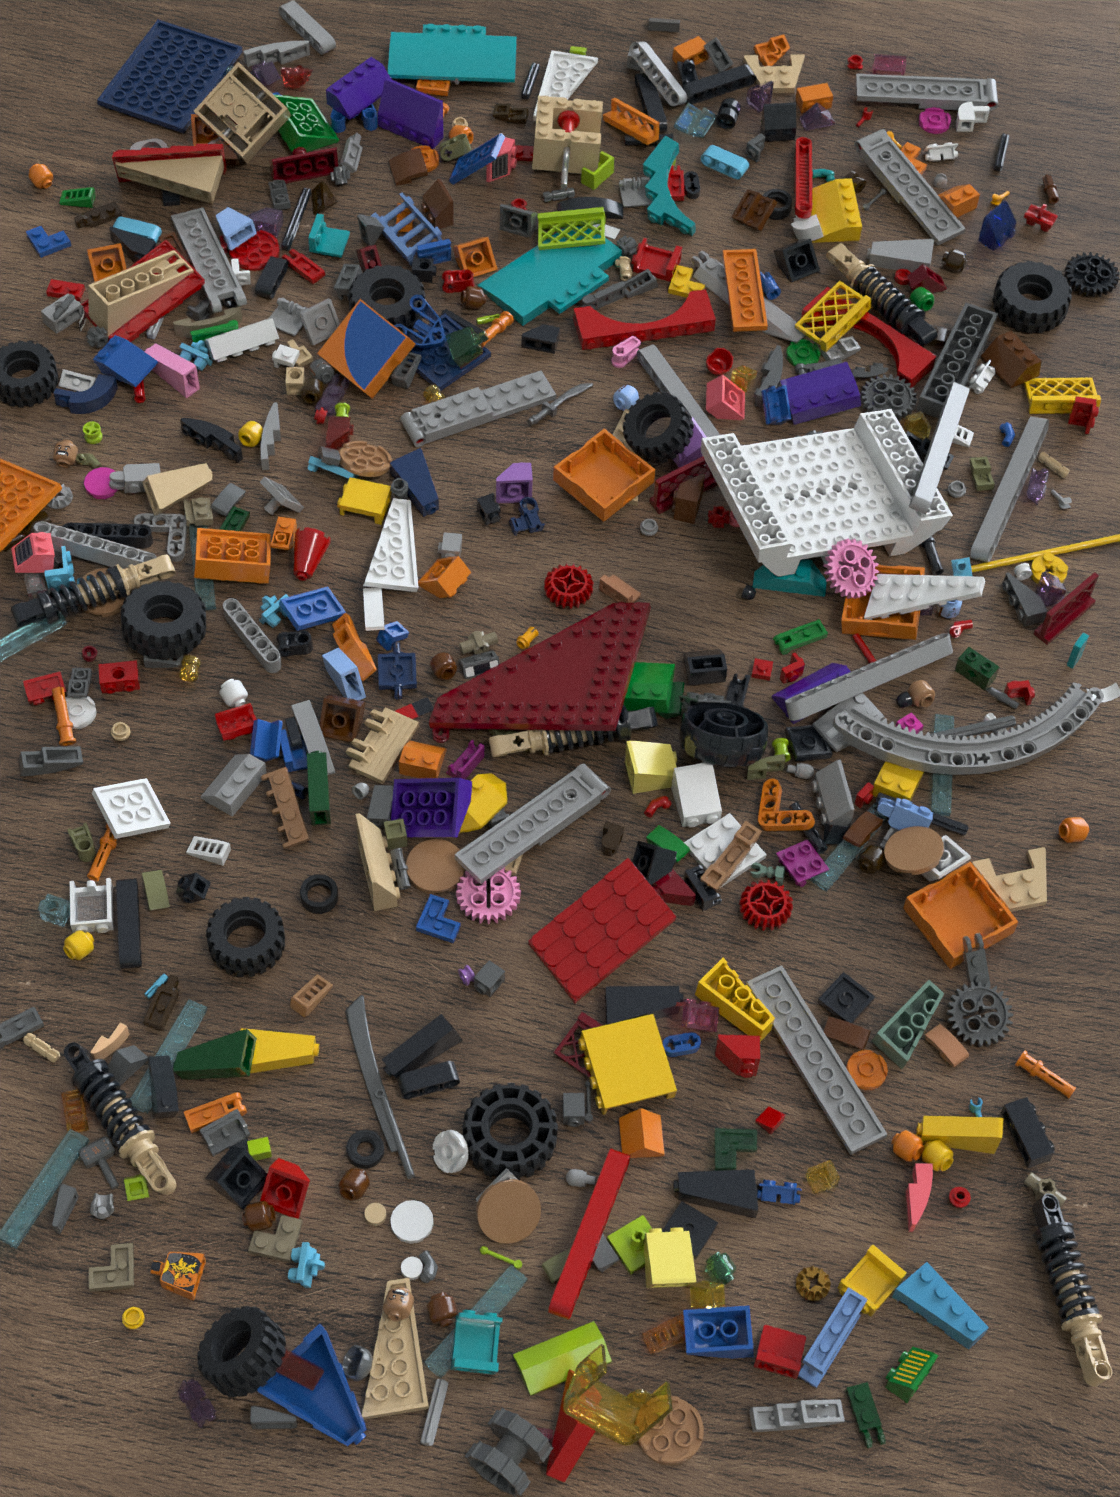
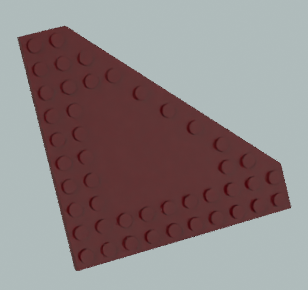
[429,602,651,731]

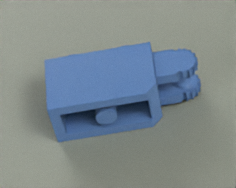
[877,798,933,830]

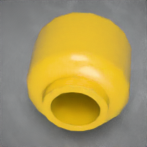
[238,421,263,447]
[63,930,94,960]
[922,1140,954,1171]

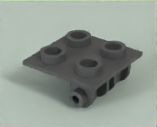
[679,692,731,711]

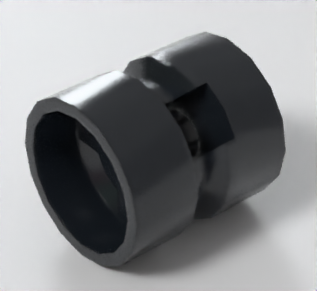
[716,98,741,130]

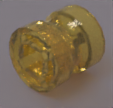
[423,385,446,403]
[179,655,201,682]

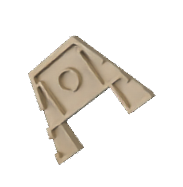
[743,54,805,93]
[972,847,1047,912]

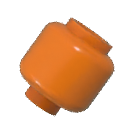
[448,125,474,144]
[28,164,54,189]
[1059,817,1089,843]
[892,1130,924,1162]

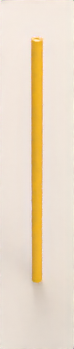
[971,534,1120,573]

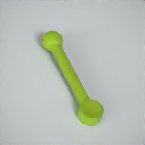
[480,1246,522,1269]

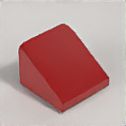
[755,1106,786,1135]

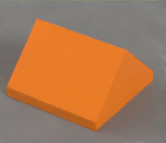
[619,1108,665,1158]

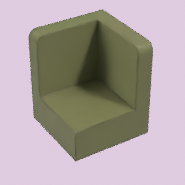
[384,819,407,850]

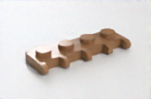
[261,767,310,849]

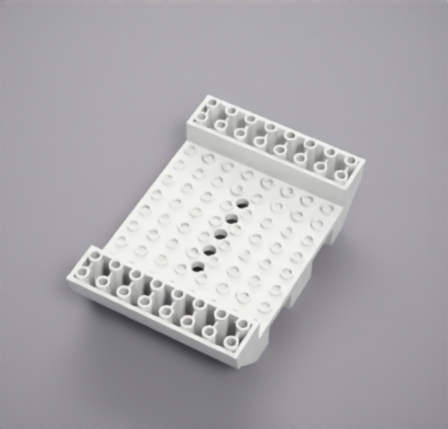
[701,409,953,576]

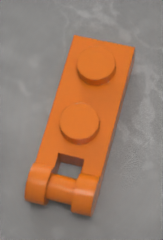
[184,1092,247,1133]

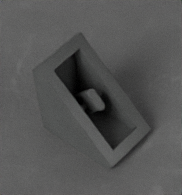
[357,214,385,246]
[108,1045,148,1085]

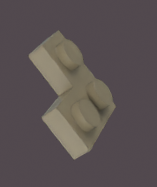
[248,1215,303,1263]
[89,1243,134,1292]

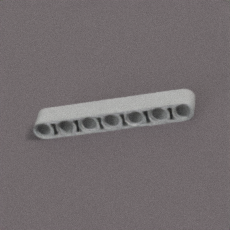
[34,521,157,574]

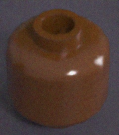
[460,286,486,310]
[430,652,457,680]
[338,1168,370,1201]
[242,1201,276,1232]
[427,1292,458,1327]

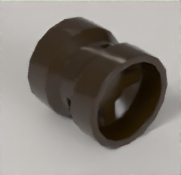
[844,171,867,194]

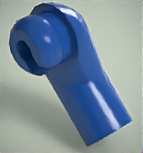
[999,422,1015,447]

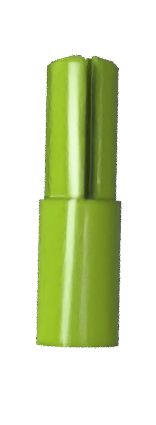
[476,314,500,325]

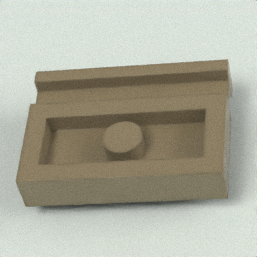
[183,497,213,526]

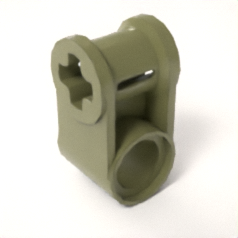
[439,134,472,161]
[67,823,96,862]

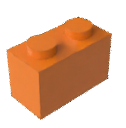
[672,36,709,65]
[795,83,833,113]

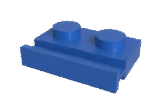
[417,239,451,264]

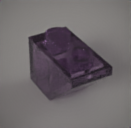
[249,61,281,87]

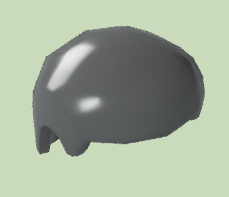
[342,1345,373,1381]

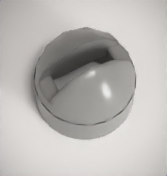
[934,173,947,188]
[352,782,369,800]

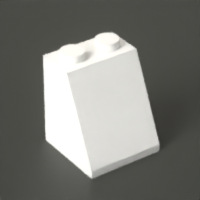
[671,763,722,827]

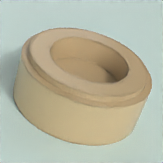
[365,1203,386,1226]

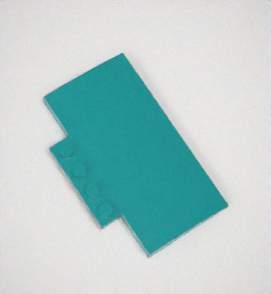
[388,24,517,83]
[477,226,622,326]

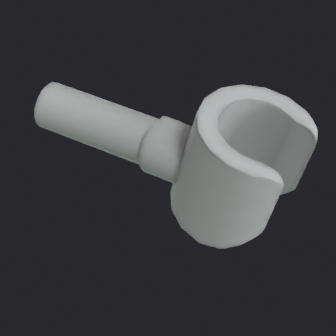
[1051,490,1072,509]

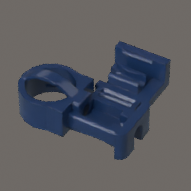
[509,497,545,536]

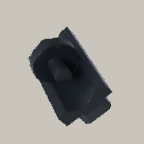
[677,60,698,86]

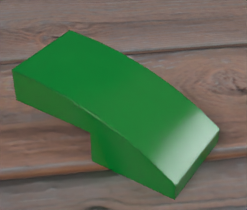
[646,825,690,863]

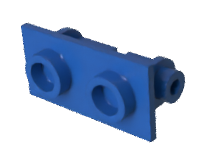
[757,1179,802,1205]

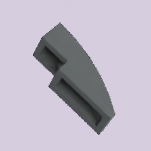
[18,746,83,776]

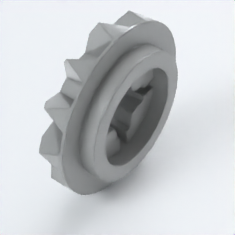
[47,484,73,509]

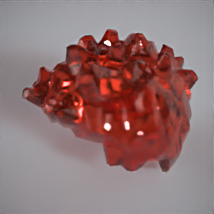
[280,65,313,89]

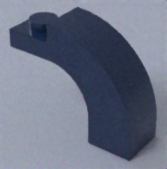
[54,374,118,414]

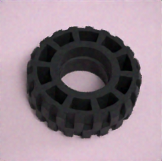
[992,261,1072,334]
[348,265,425,333]
[121,581,206,660]
[462,1083,558,1180]

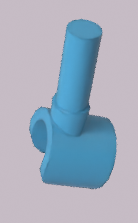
[969,1098,983,1117]

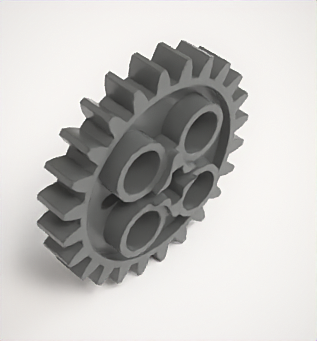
[860,374,917,422]
[946,981,1014,1048]

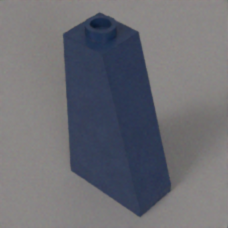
[390,448,439,517]

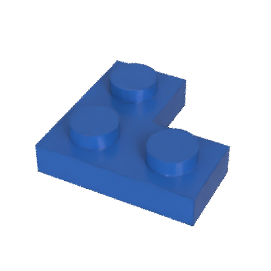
[26,226,71,258]
[416,894,461,943]

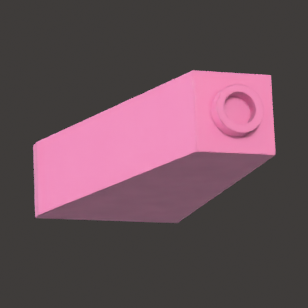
[145,344,200,398]

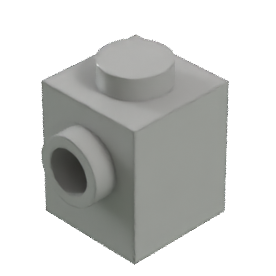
[438,532,462,559]

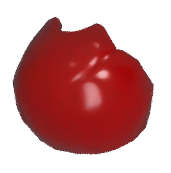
[706,348,733,376]

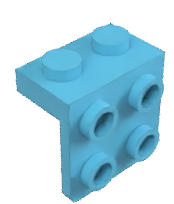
[45,546,75,592]

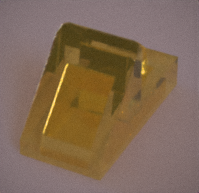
[731,365,758,393]

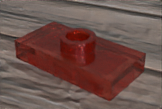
[276,1349,324,1391]

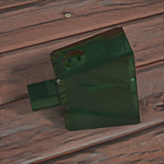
[445,327,489,368]

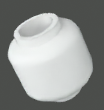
[219,679,248,707]

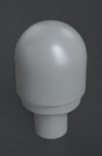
[787,763,814,779]
[566,1169,596,1187]

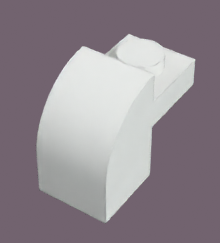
[955,102,990,132]
[791,215,824,241]

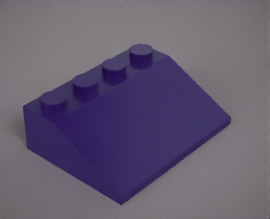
[378,78,443,150]
[780,362,861,425]
[391,778,472,838]

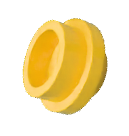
[122,1307,145,1329]

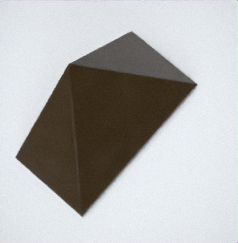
[312,181,338,215]

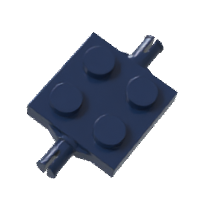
[378,642,417,700]

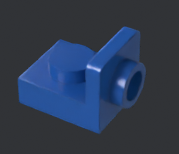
[376,621,409,651]

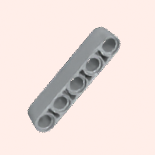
[279,0,336,55]
[629,41,687,106]
[223,598,281,673]

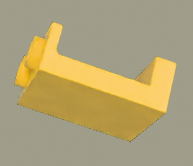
[337,477,392,525]
[838,1245,906,1317]

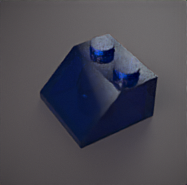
[978,200,1017,251]

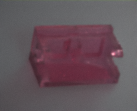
[872,54,906,76]

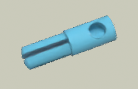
[145,974,169,998]

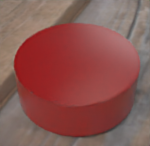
[894,269,911,285]

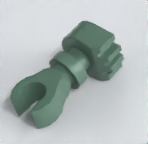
[750,863,785,885]

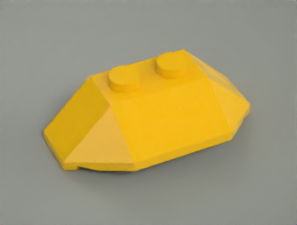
[459,773,507,834]

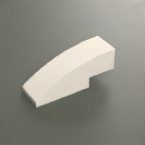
[363,588,384,631]

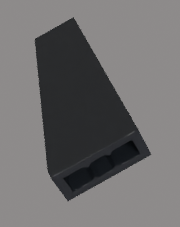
[605,986,684,1025]
[382,1014,463,1078]
[673,1169,758,1218]

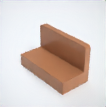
[599,574,641,603]

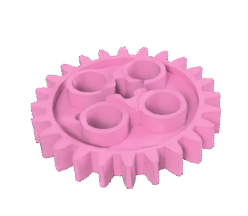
[824,538,879,599]
[456,867,521,924]

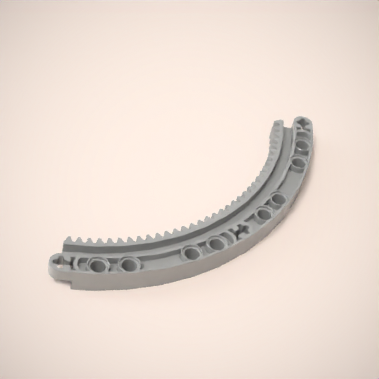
[833,682,1104,775]

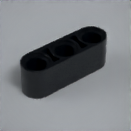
[255,256,288,299]
[396,1061,460,1099]

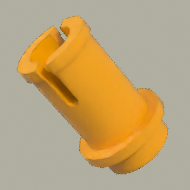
[516,627,539,649]

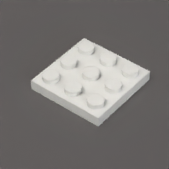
[92,778,170,839]
[684,813,766,888]

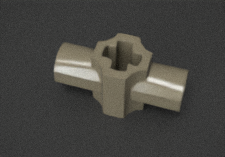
[459,631,498,654]
[1024,1172,1067,1208]

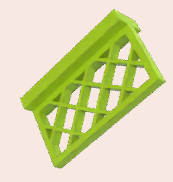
[538,207,606,250]

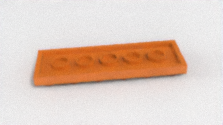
[722,249,768,332]

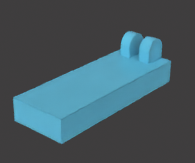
[308,456,359,479]

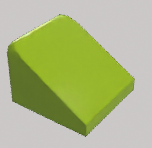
[570,46,587,56]
[247,1137,272,1161]
[124,1174,149,1201]

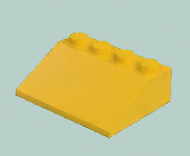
[804,178,862,243]

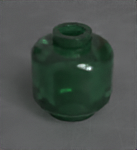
[704,1251,737,1285]

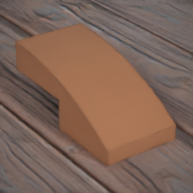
[925,1024,969,1067]

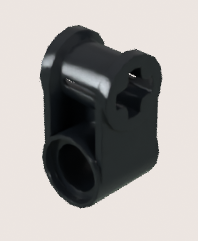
[276,630,313,657]

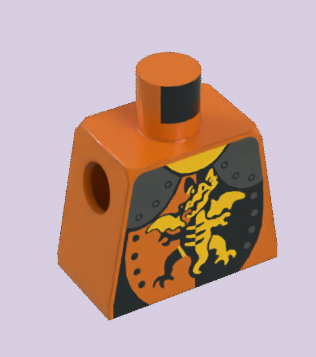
[151,1252,206,1301]

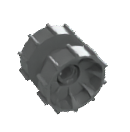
[465,1408,553,1497]

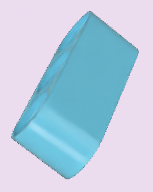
[700,145,749,179]
[113,217,162,244]

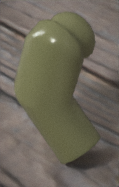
[76,453,102,469]

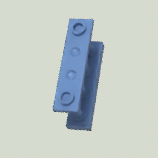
[371,193,442,266]
[798,1287,868,1388]

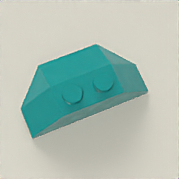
[753,559,827,597]

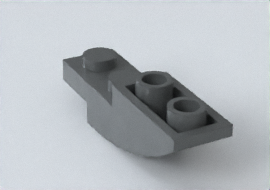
[753,345,783,408]

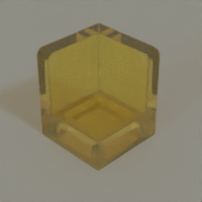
[903,411,931,440]
[806,1160,840,1194]
[690,1281,725,1309]

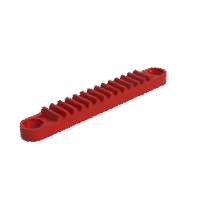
[794,137,813,219]

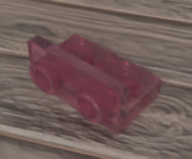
[676,999,719,1032]

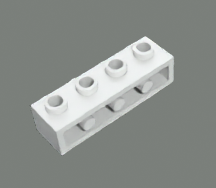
[205,318,279,362]

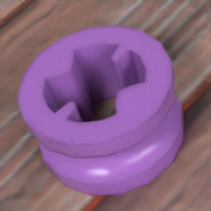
[458,965,475,986]

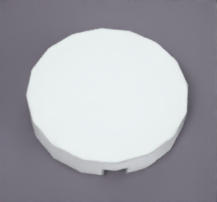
[65,696,97,729]
[433,1130,468,1173]
[391,1200,434,1244]

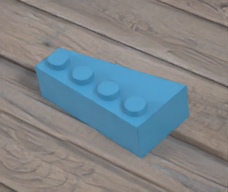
[892,1262,989,1349]

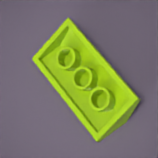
[513,1321,612,1396]

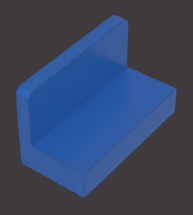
[250,719,283,762]
[280,729,307,772]

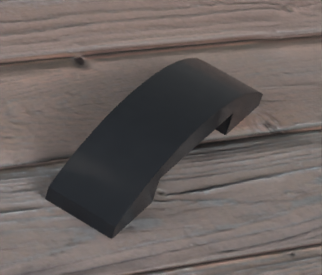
[557,197,623,219]

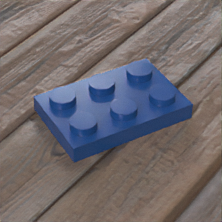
[279,587,346,631]

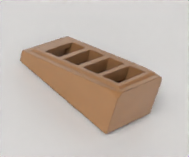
[290,974,333,1017]

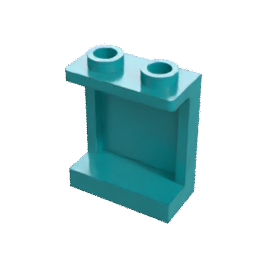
[450,1310,503,1375]

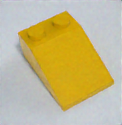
[873,761,924,801]

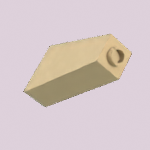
[142,463,213,516]

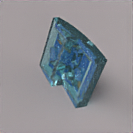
[673,103,717,138]

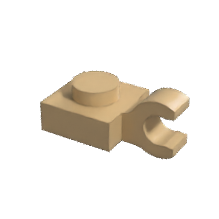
[287,339,313,367]

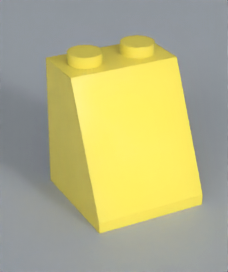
[625,741,678,794]
[644,1228,696,1288]

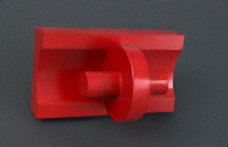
[1024,204,1058,232]

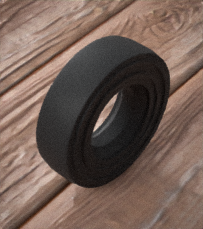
[346,1130,384,1169]

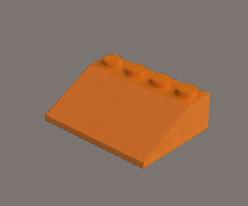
[194,528,271,584]

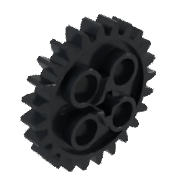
[1064,252,1120,298]

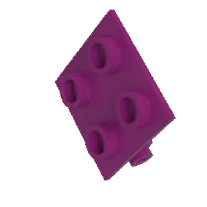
[776,840,829,887]

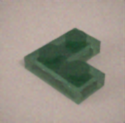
[714,1128,757,1171]

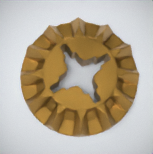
[796,1266,831,1301]

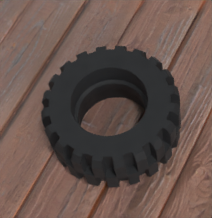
[0,340,59,408]
[622,392,694,463]
[206,897,285,977]
[197,1306,286,1397]

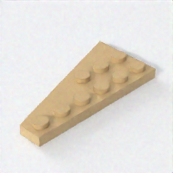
[362,1278,429,1420]

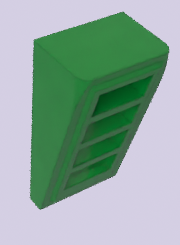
[59,187,96,208]

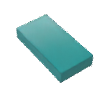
[1067,633,1089,669]

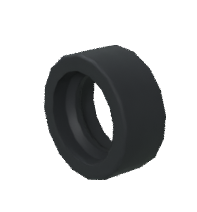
[763,189,792,220]
[300,874,338,914]

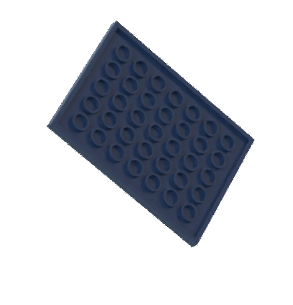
[97,19,243,133]

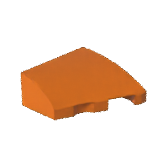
[753,35,790,67]

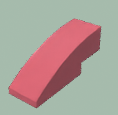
[905,1163,933,1232]

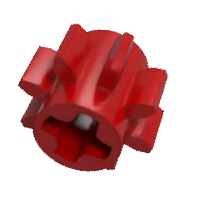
[708,506,730,528]

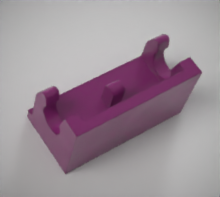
[446,740,484,779]

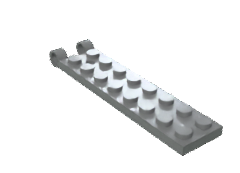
[171,207,247,313]

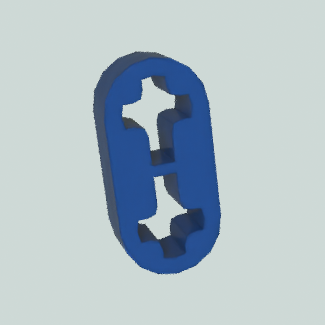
[662,1032,701,1057]

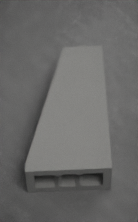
[866,239,934,273]

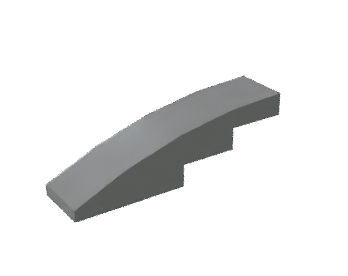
[243,41,310,67]
[261,402,281,470]
[291,700,335,775]
[749,1399,845,1432]

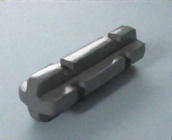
[543,187,575,202]

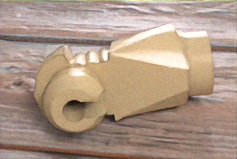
[615,256,632,281]

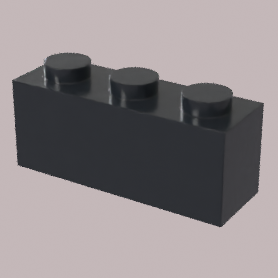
[1001,1097,1055,1168]

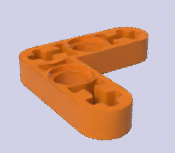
[758,778,815,831]

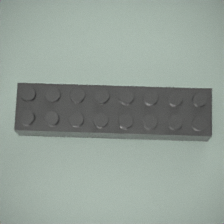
[917,303,998,418]

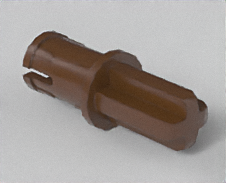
[1042,174,1059,204]

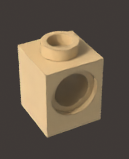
[286,367,305,395]

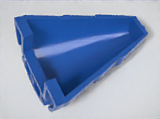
[258,1323,367,1446]

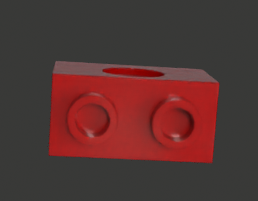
[98,660,140,694]

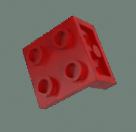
[754,1325,806,1379]

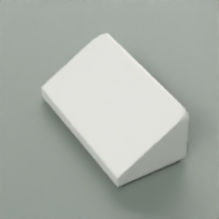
[59,369,97,392]

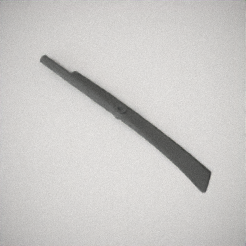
[345,995,415,1179]

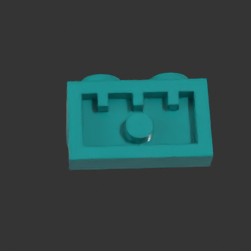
[308,214,350,257]

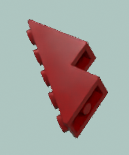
[546,1369,601,1483]

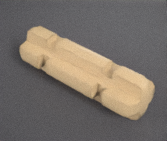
[1038,452,1070,478]
[23,1033,60,1062]

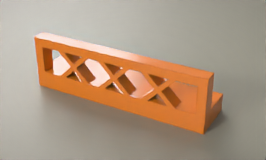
[603,98,659,145]

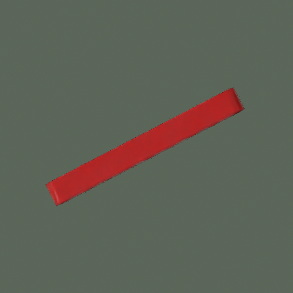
[548,1149,631,1320]

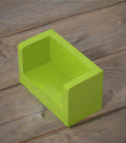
[581,151,614,190]

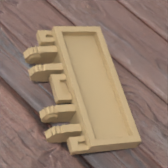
[346,707,419,784]

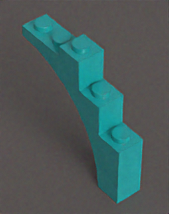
[643,136,696,236]

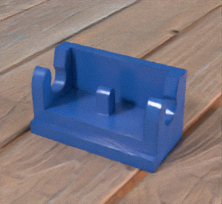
[761,385,791,425]

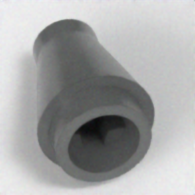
[391,478,408,500]

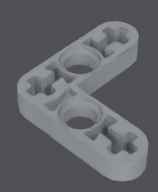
[134,513,187,562]

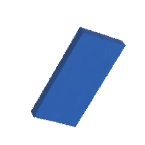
[449,133,505,185]

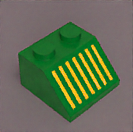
[885,1347,938,1403]

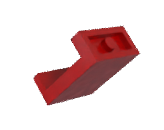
[632,238,682,282]

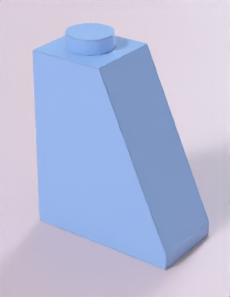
[216,207,257,250]
[322,648,366,700]

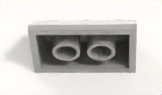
[201,754,267,817]
[812,760,855,829]

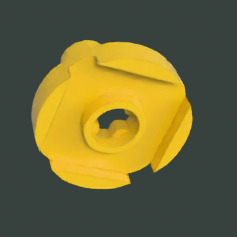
[1030,552,1068,588]

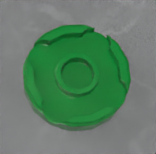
[786,339,821,367]

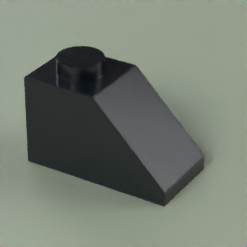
[521,324,560,354]

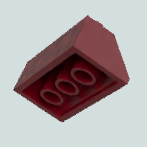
[269,147,338,183]

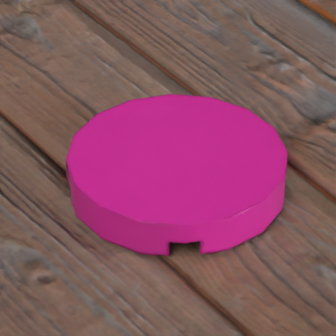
[919,107,951,134]
[84,467,119,499]

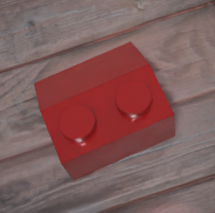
[715,1034,760,1078]

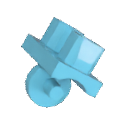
[180,340,213,371]
[951,557,973,576]
[259,594,289,628]
[288,1242,325,1288]

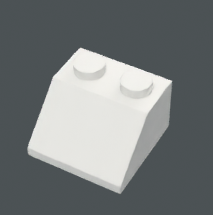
[922,835,971,881]

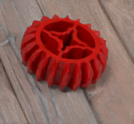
[544,562,594,609]
[739,879,793,931]

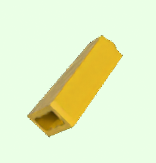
[241,1028,319,1073]
[916,1116,1003,1154]

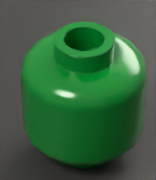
[909,287,934,312]

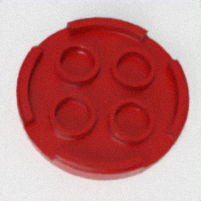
[229,230,280,271]

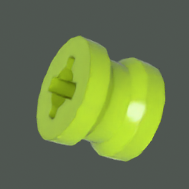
[83,421,102,444]

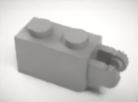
[109,463,161,493]

